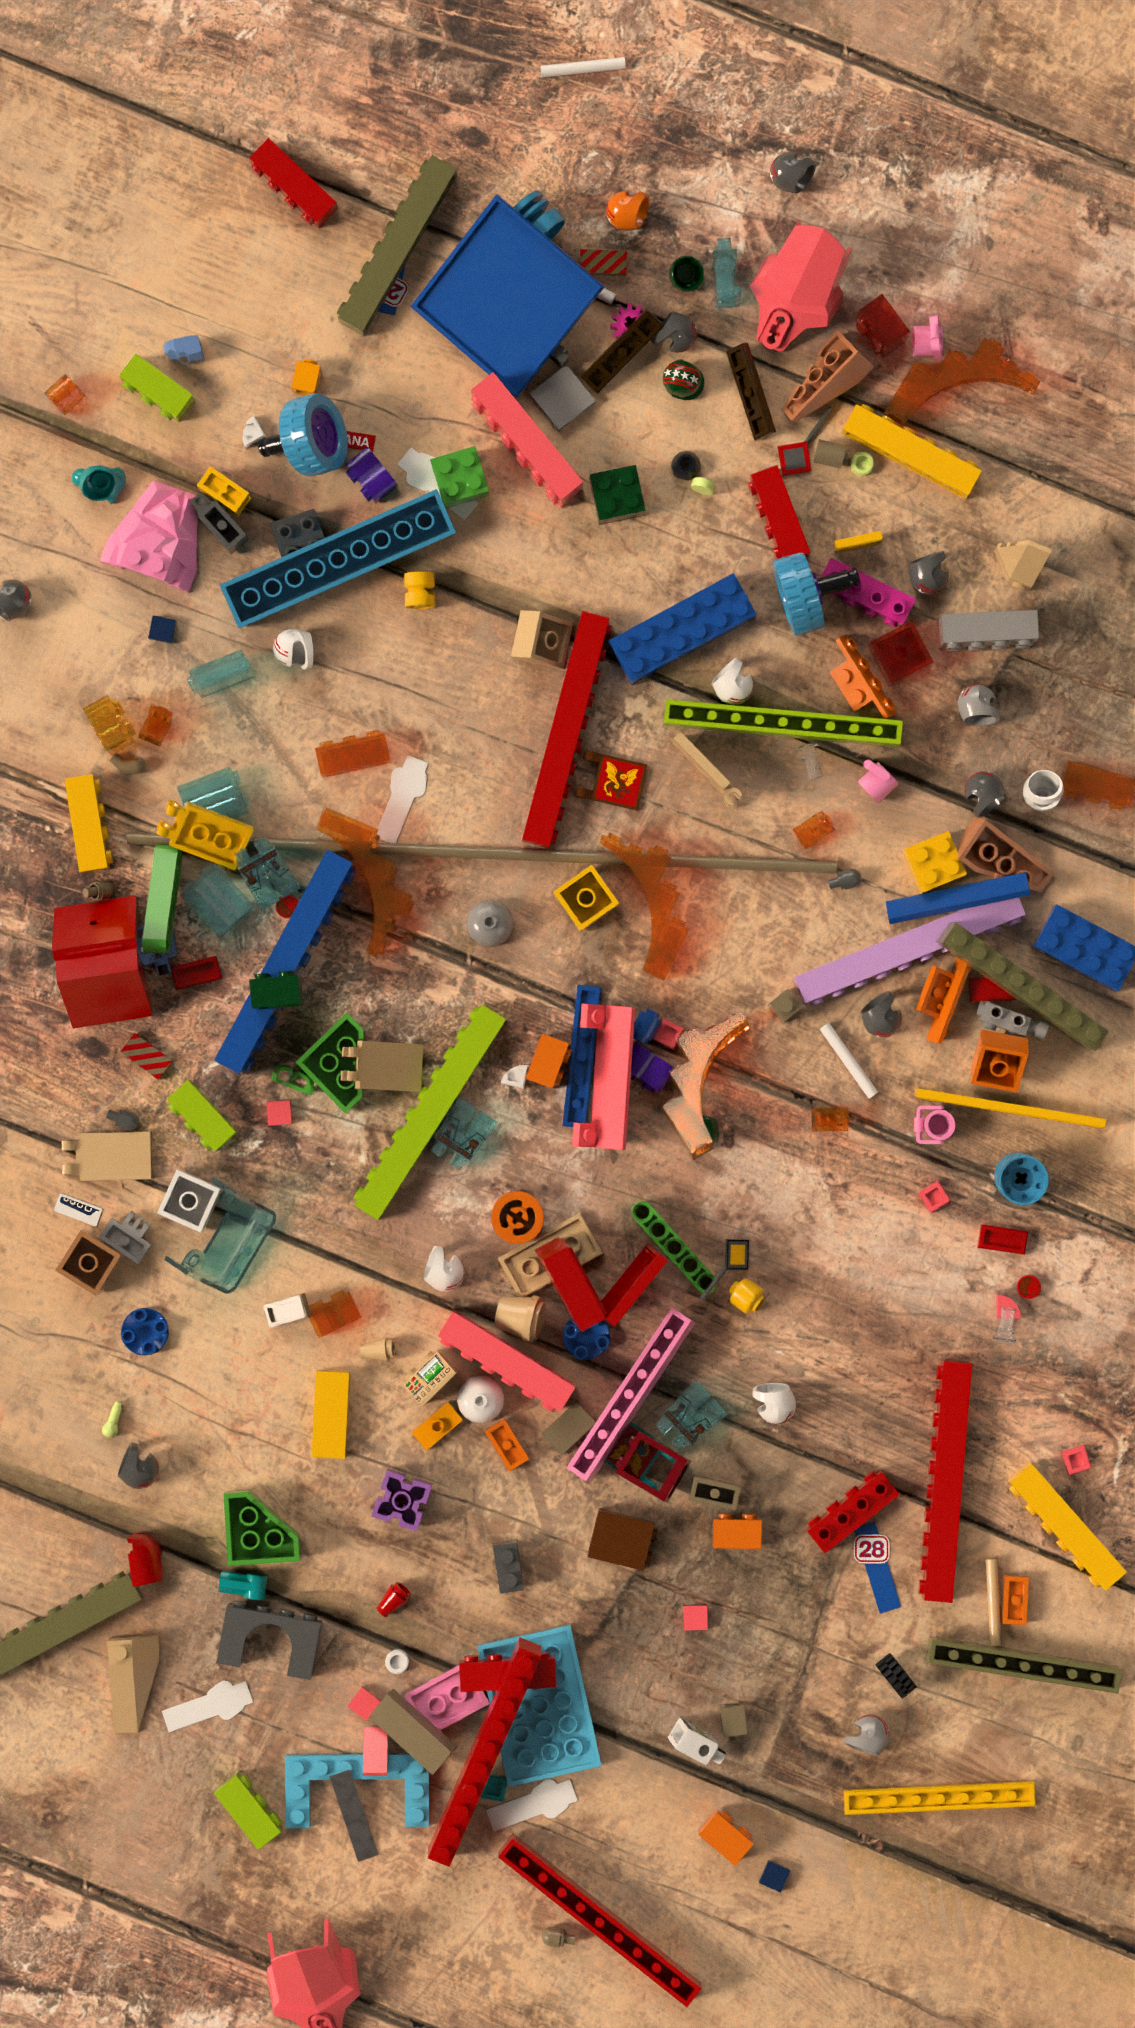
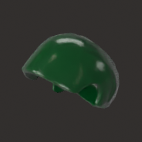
[669,256,704,292]

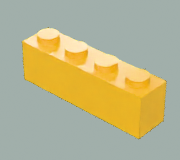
[64,774,113,874]

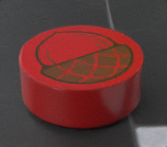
[276,894,299,919]
[1016,1275,1041,1299]

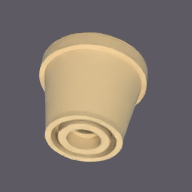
[495,1295,546,1343]

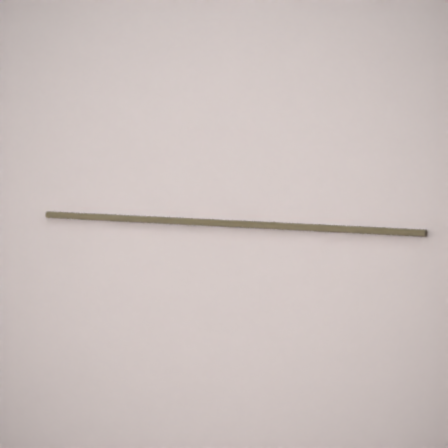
[127,832,837,874]

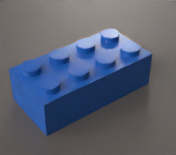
[1031,904,1135,992]

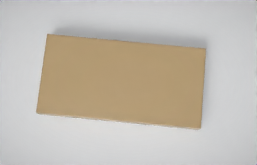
[497,1212,603,1297]

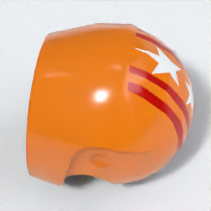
[606,191,650,231]

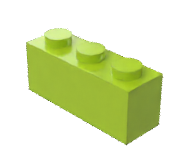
[119,353,195,422]
[167,1080,238,1152]
[214,1772,283,1850]

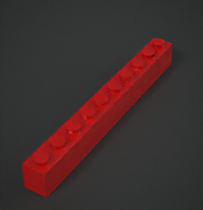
[522,611,613,849]
[918,1360,972,1603]
[427,1637,542,1867]
[498,1833,702,2007]

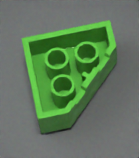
[296,1013,365,1114]
[223,1490,302,1566]

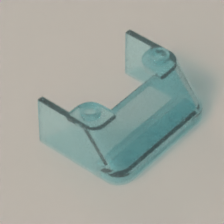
[164,1177,276,1294]

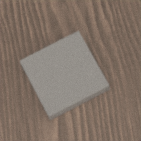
[530,364,596,431]

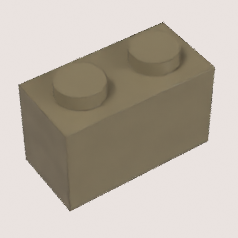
[542,1400,596,1455]
[688,1474,741,1510]

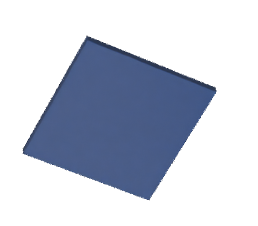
[410,194,605,398]

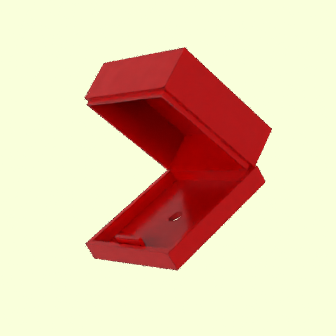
[52,895,153,1029]
[534,1237,668,1332]

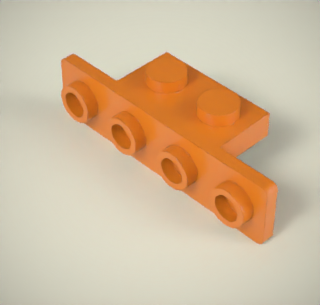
[830,634,897,719]
[915,957,972,1044]

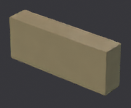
[369,1689,458,1775]

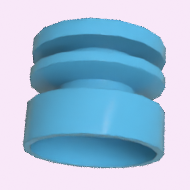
[514,190,566,240]
[994,1152,1049,1205]

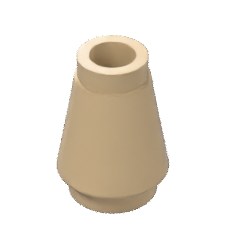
[359,1338,396,1361]

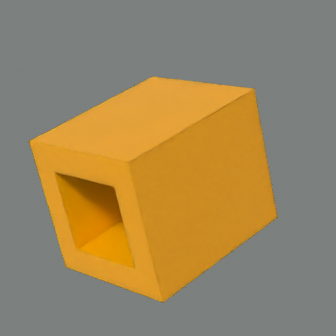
[291,359,322,395]

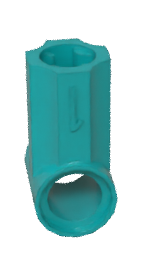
[218,1571,268,1600]

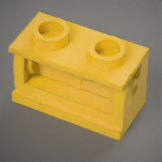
[197,466,251,517]

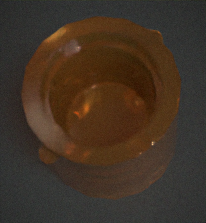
[44,374,86,416]

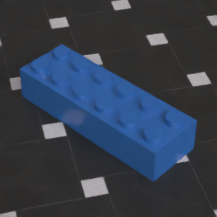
[609,573,757,685]

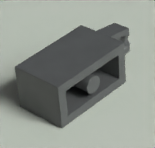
[190,492,249,555]

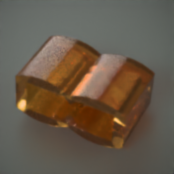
[309,1290,362,1338]

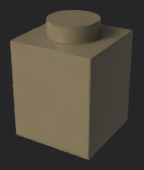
[768,989,802,1023]
[720,1702,748,1740]

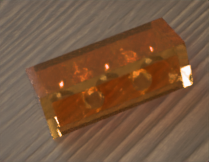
[315,730,392,778]
[1061,761,1135,811]

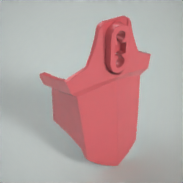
[749,221,853,352]
[266,1918,361,2028]

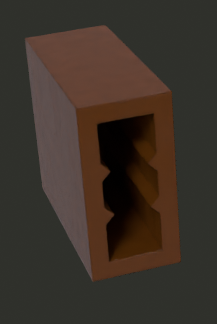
[587,1508,658,1571]

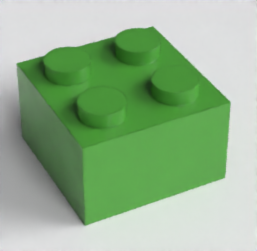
[430,446,490,509]

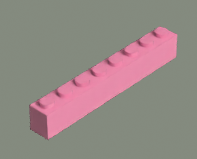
[567,1307,696,1482]

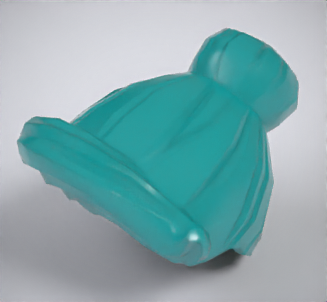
[72,465,126,504]

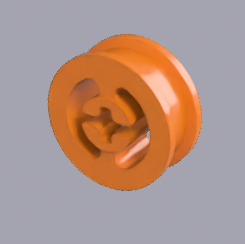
[491,1191,544,1244]

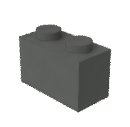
[493,1540,524,1594]

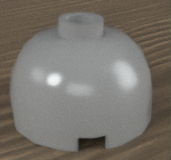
[466,900,514,947]

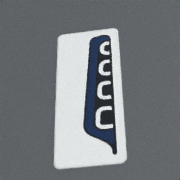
[54,1194,102,1226]

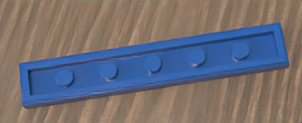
[886,872,1030,924]
[562,985,601,1127]

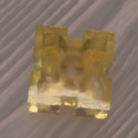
[83,695,136,755]

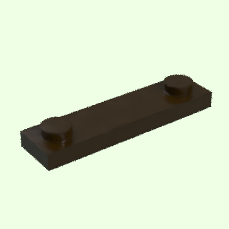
[581,308,664,394]
[726,343,776,441]

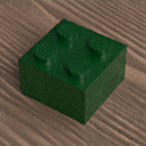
[589,465,646,525]
[249,971,304,1010]

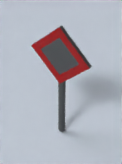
[777,407,833,476]

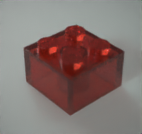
[855,294,910,358]
[868,620,934,688]

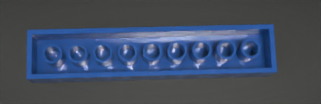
[214,850,356,1075]

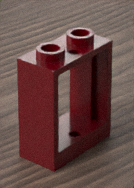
[615,1431,692,1503]

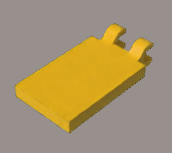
[156,800,254,870]

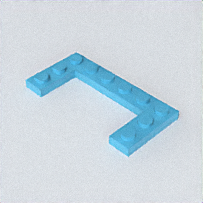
[285,1753,430,1828]

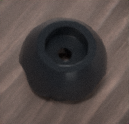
[671,451,701,481]

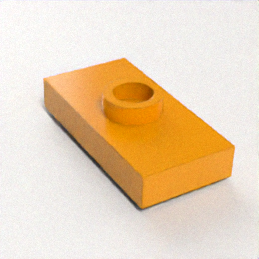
[411,1402,463,1451]

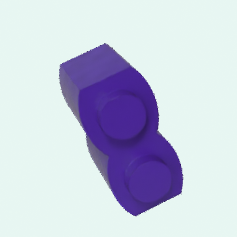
[345,447,398,503]
[631,1042,675,1093]

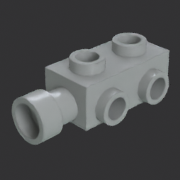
[976,1001,1049,1041]

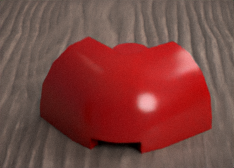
[128,1533,164,1587]

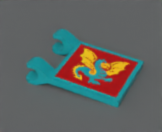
[605,1422,675,1489]

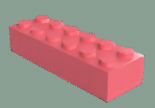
[471,372,583,508]
[438,1309,575,1413]

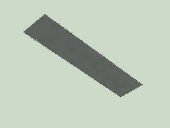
[329,1770,378,1862]

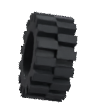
[875,1653,917,1699]

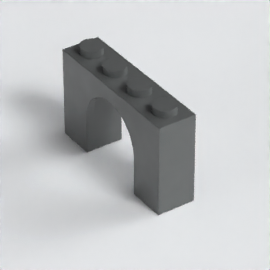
[216,1601,322,1680]

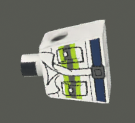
[668,1717,726,1765]

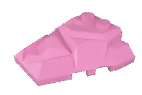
[100,481,198,593]

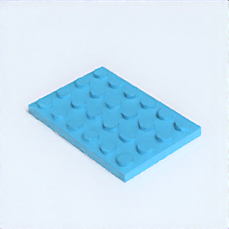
[477,1624,602,1787]

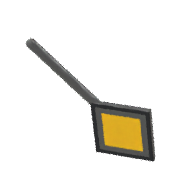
[700,1239,749,1301]

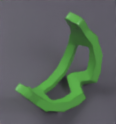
[270,1065,315,1096]

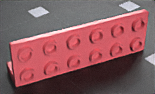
[572,1004,635,1150]

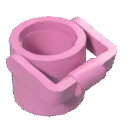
[912,315,943,360]
[858,759,900,803]
[914,1106,955,1144]

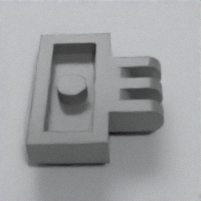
[99,1211,152,1264]

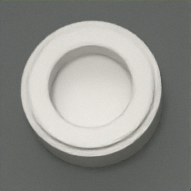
[385,1649,409,1674]

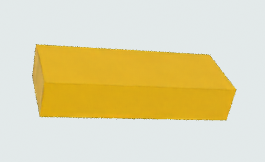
[312,1370,350,1459]

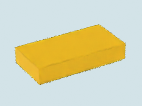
[833,531,883,553]

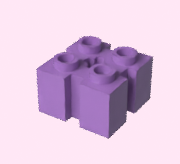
[371,1468,433,1532]

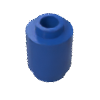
[633,1008,662,1045]

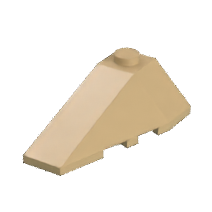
[994,540,1052,592]
[108,1635,160,1734]

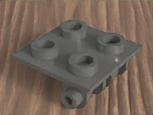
[270,508,324,557]

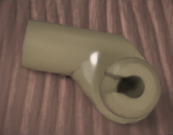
[109,753,146,775]

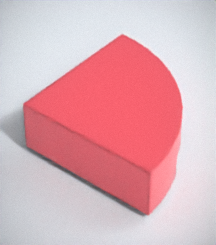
[996,1294,1021,1319]

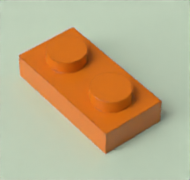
[484,1418,530,1472]
[1002,1575,1029,1625]

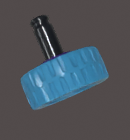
[258,393,348,476]
[772,553,861,636]

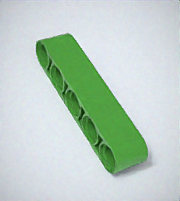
[142,844,182,954]
[631,1201,717,1294]

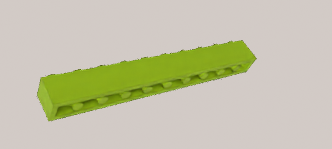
[663,699,903,747]
[353,1004,507,1220]

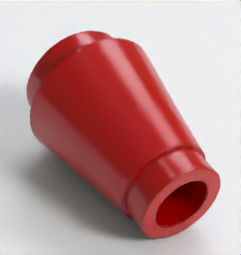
[376,1582,411,1617]

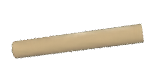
[986,1558,1002,1646]

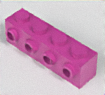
[821,558,916,628]

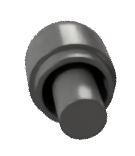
[828,869,861,890]
[106,1109,140,1131]

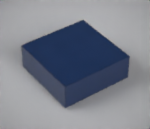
[148,615,177,644]
[759,1860,790,1893]

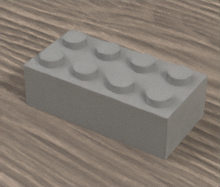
[937,610,1039,653]

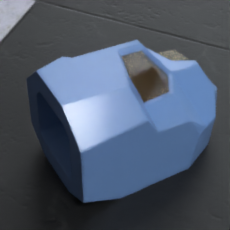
[163,335,204,365]

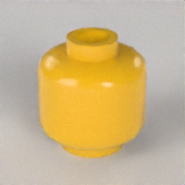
[729,1278,765,1314]

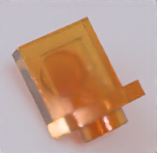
[138,704,173,747]
[793,811,835,849]
[811,1107,850,1132]

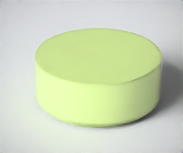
[850,452,874,476]
[691,477,716,495]

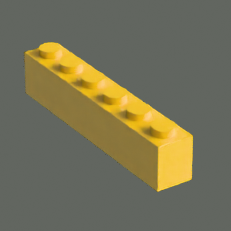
[841,404,982,499]
[1008,1462,1127,1591]

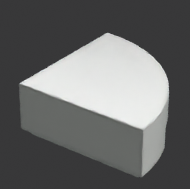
[242,416,266,449]
[501,1065,529,1089]

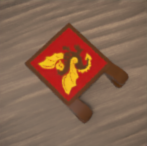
[575,750,647,811]

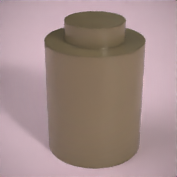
[813,439,850,469]

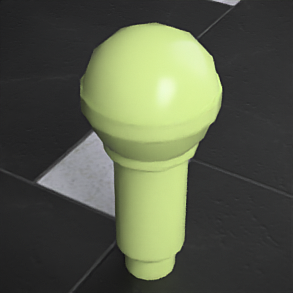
[102,1402,122,1438]

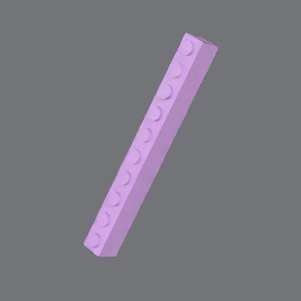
[793,898,1025,1006]

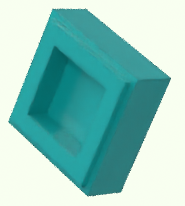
[480,1774,507,1802]

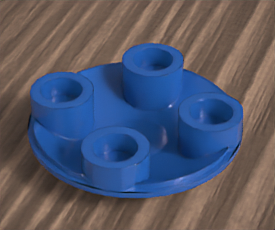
[121,1308,169,1356]
[563,1318,610,1360]

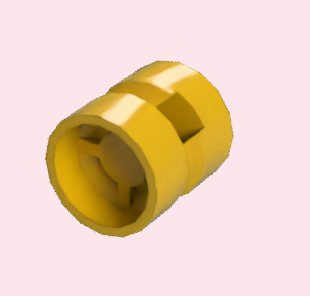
[404,572,435,609]

